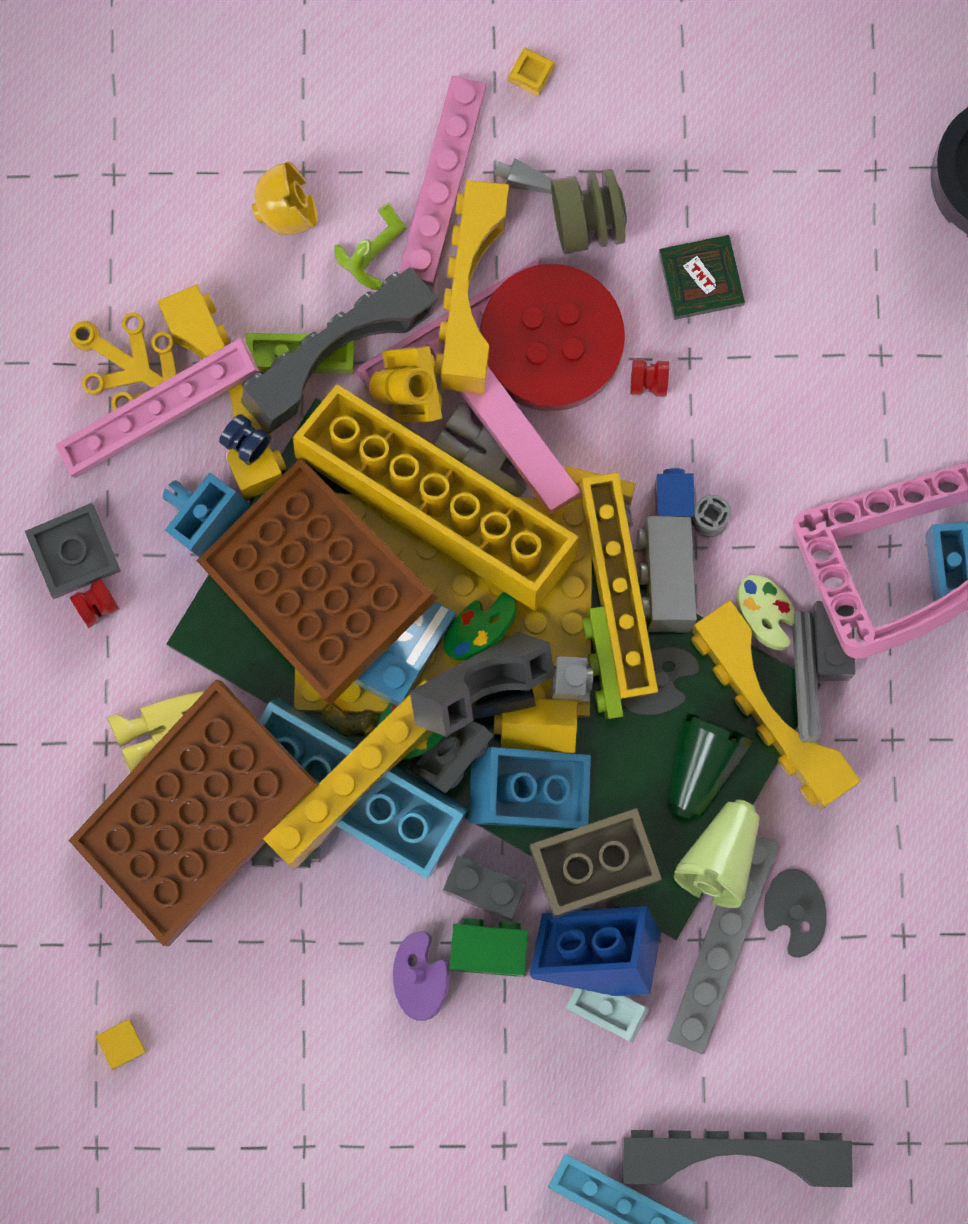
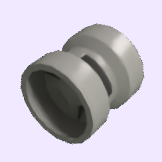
[692,495,731,537]

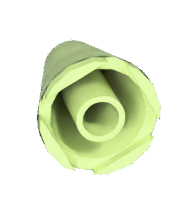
[674,800,760,908]

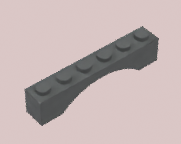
[241,267,438,434]
[622,1130,853,1187]

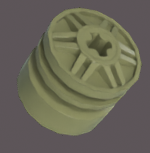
[551,169,627,254]

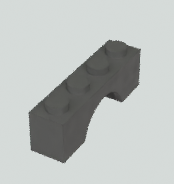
[410,632,554,737]

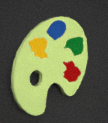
[736,575,795,650]

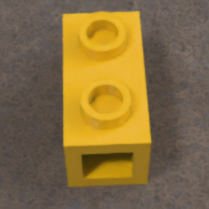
[494,699,577,753]

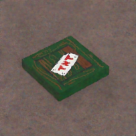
[659,235,745,320]

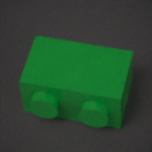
[449,918,528,977]

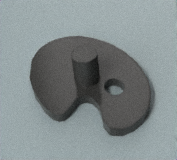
[621,647,699,715]
[763,869,826,958]

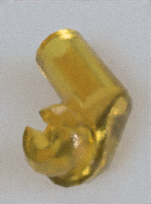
[321,702,377,735]

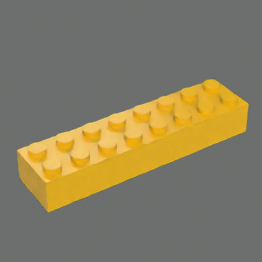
[293,384,579,611]

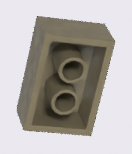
[529,808,662,919]

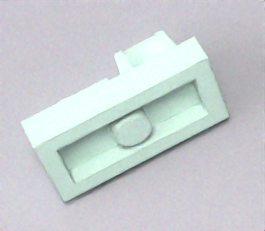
[565,988,649,1042]

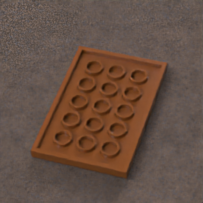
[196,458,439,705]
[68,680,319,946]

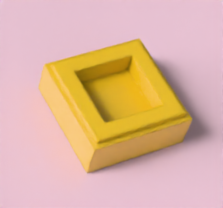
[508,47,555,97]
[95,1019,147,1070]

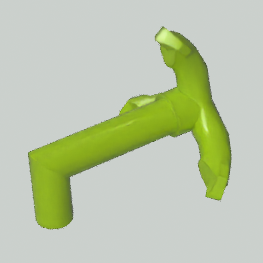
[334,203,407,290]

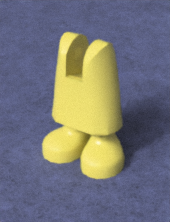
[107,691,205,773]

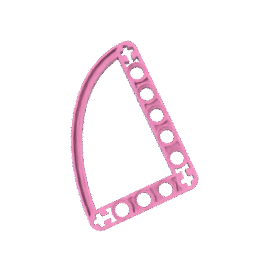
[793,463,968,659]

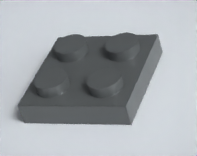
[25,503,121,599]
[409,721,494,793]

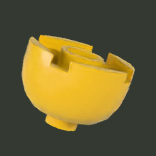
[252,161,318,235]

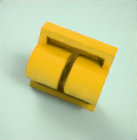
[369,346,443,422]

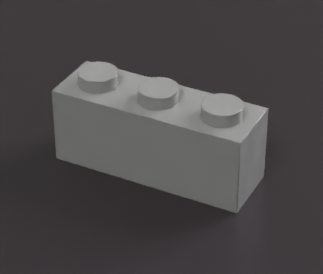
[636,516,697,633]

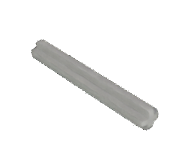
[792,611,821,743]

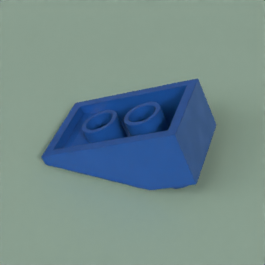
[530,906,661,996]

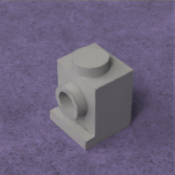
[551,656,593,702]

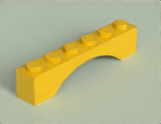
[435,180,509,394]
[157,284,287,500]
[691,600,861,811]
[263,680,434,870]

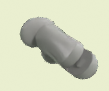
[434,402,526,497]

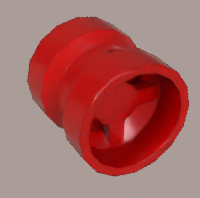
[630,359,669,397]
[69,579,120,628]

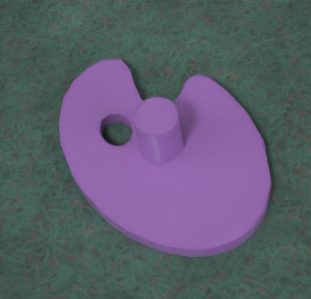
[393,931,450,1021]

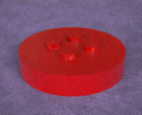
[480,264,625,411]

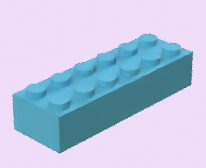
[259,698,469,879]

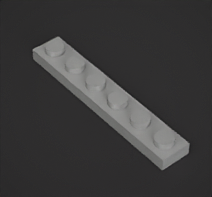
[667,835,779,1054]

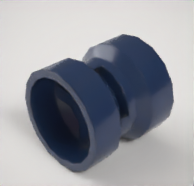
[219,414,271,465]

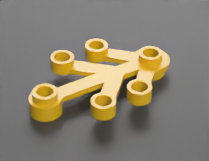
[70,312,177,410]

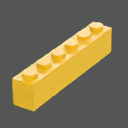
[579,472,658,699]

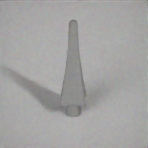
[494,158,552,194]

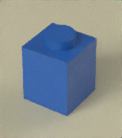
[655,468,695,524]

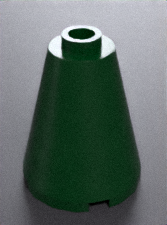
[669,712,754,820]

